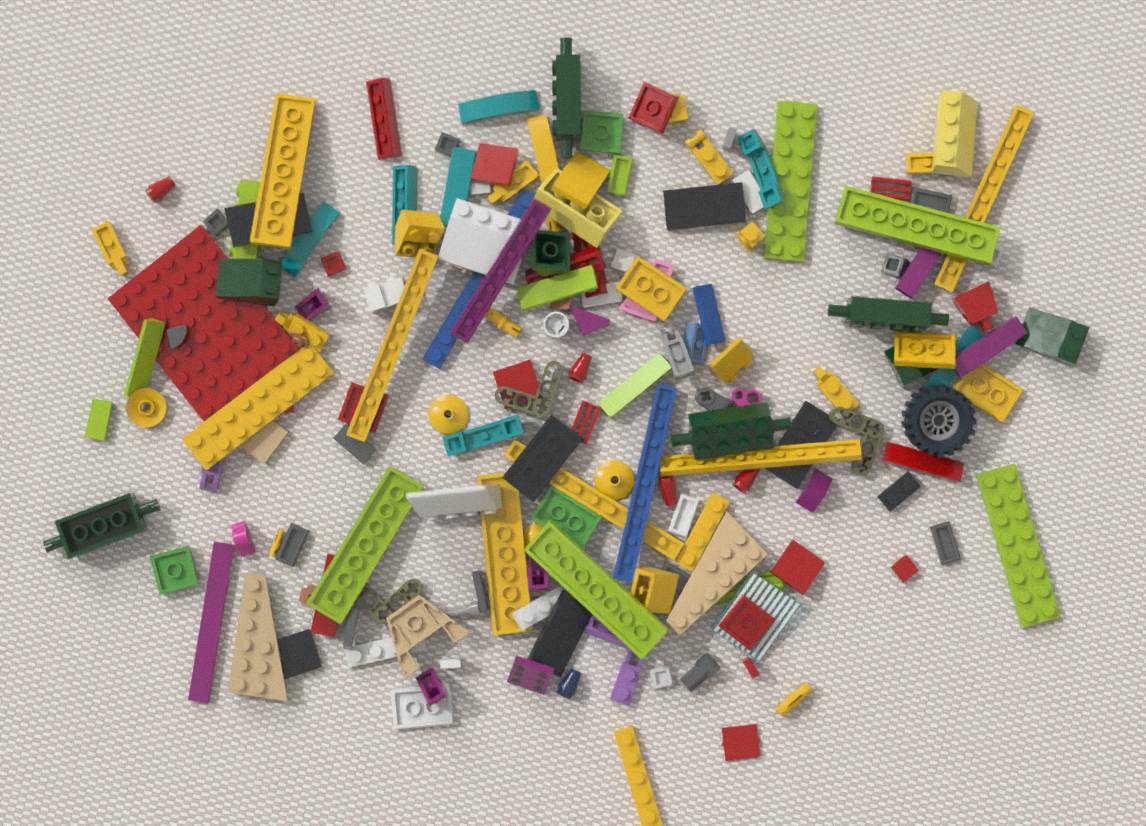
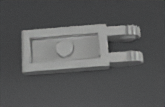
[660,326,695,381]

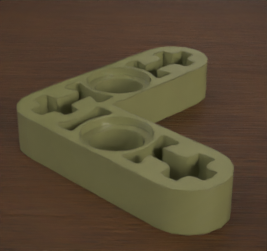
[494,361,563,417]
[829,407,884,476]
[356,579,423,624]

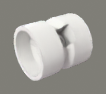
[543,312,569,339]

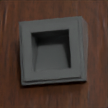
[881,253,909,279]

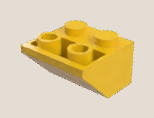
[395,210,445,258]
[631,565,679,614]

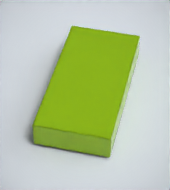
[606,154,633,197]
[85,398,114,441]

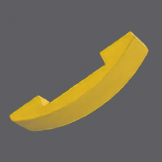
[527,115,559,183]

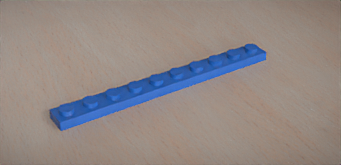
[423,188,535,369]
[613,384,677,583]

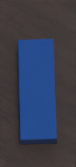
[693,284,725,346]

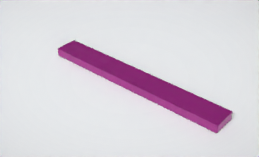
[450,198,552,343]
[188,541,235,703]

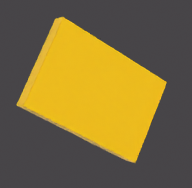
[551,150,610,209]
[615,256,687,322]
[894,331,956,369]
[954,364,1024,423]

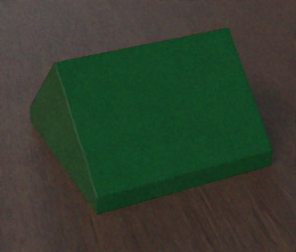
[530,230,570,277]

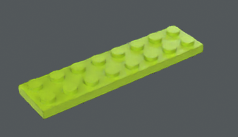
[764,101,817,262]
[834,186,1001,266]
[976,464,1061,628]
[306,466,424,624]
[524,520,669,660]

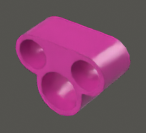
[731,388,761,406]
[231,521,255,557]

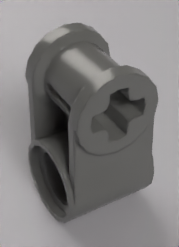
[695,387,734,411]

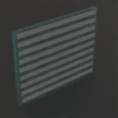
[710,570,801,662]

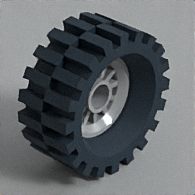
[901,384,977,457]

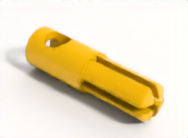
[269,529,285,557]

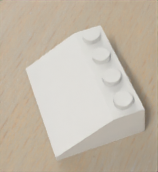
[438,198,524,285]
[406,484,502,520]

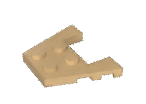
[386,595,470,679]

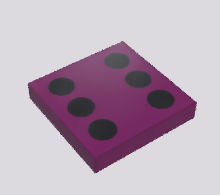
[507,656,554,695]

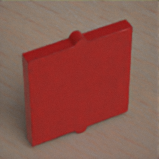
[721,724,760,761]

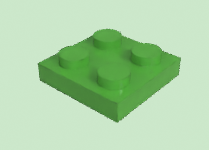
[580,110,623,154]
[150,546,199,595]

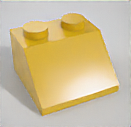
[708,337,754,384]

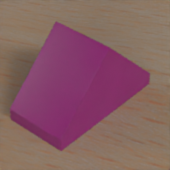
[295,288,332,321]
[572,306,610,337]
[795,469,833,513]
[527,556,549,591]
[416,667,449,706]

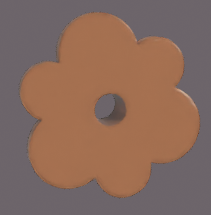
[289,331,309,348]
[299,584,316,607]

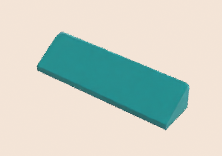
[440,147,477,227]
[392,165,417,245]
[923,324,984,388]

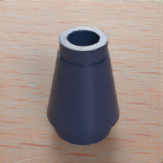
[556,668,581,700]

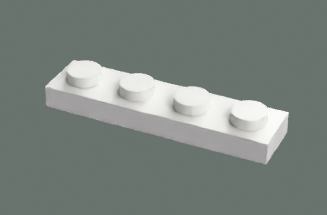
[344,637,427,668]

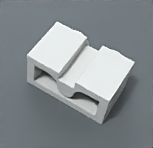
[364,275,405,313]

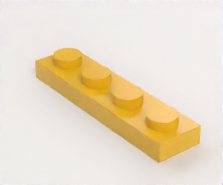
[675,492,730,572]

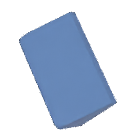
[683,323,707,366]

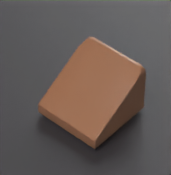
[550,297,570,311]

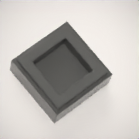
[434,132,461,158]
[203,208,228,237]

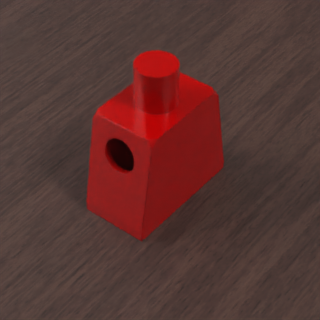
[951,281,998,332]

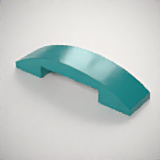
[458,90,539,124]
[737,129,783,210]
[282,201,340,278]
[442,414,524,456]

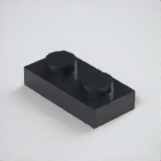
[877,471,921,512]

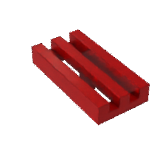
[870,176,912,201]
[571,401,601,445]

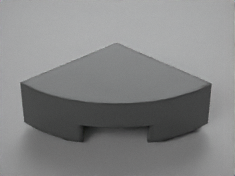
[166,325,188,349]

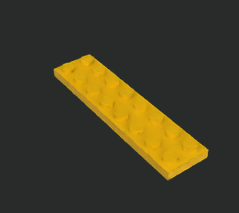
[250,93,316,249]
[182,343,334,471]
[477,473,533,635]

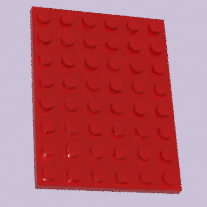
[107,225,300,421]

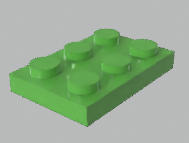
[530,485,602,549]

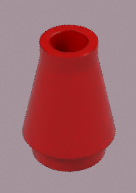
[145,176,176,203]
[568,352,592,384]
[732,468,760,494]
[657,476,677,506]

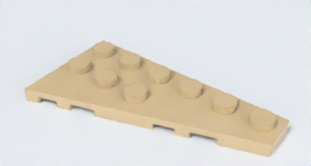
[666,511,768,637]
[228,573,288,701]

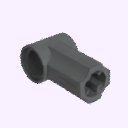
[680,652,721,692]

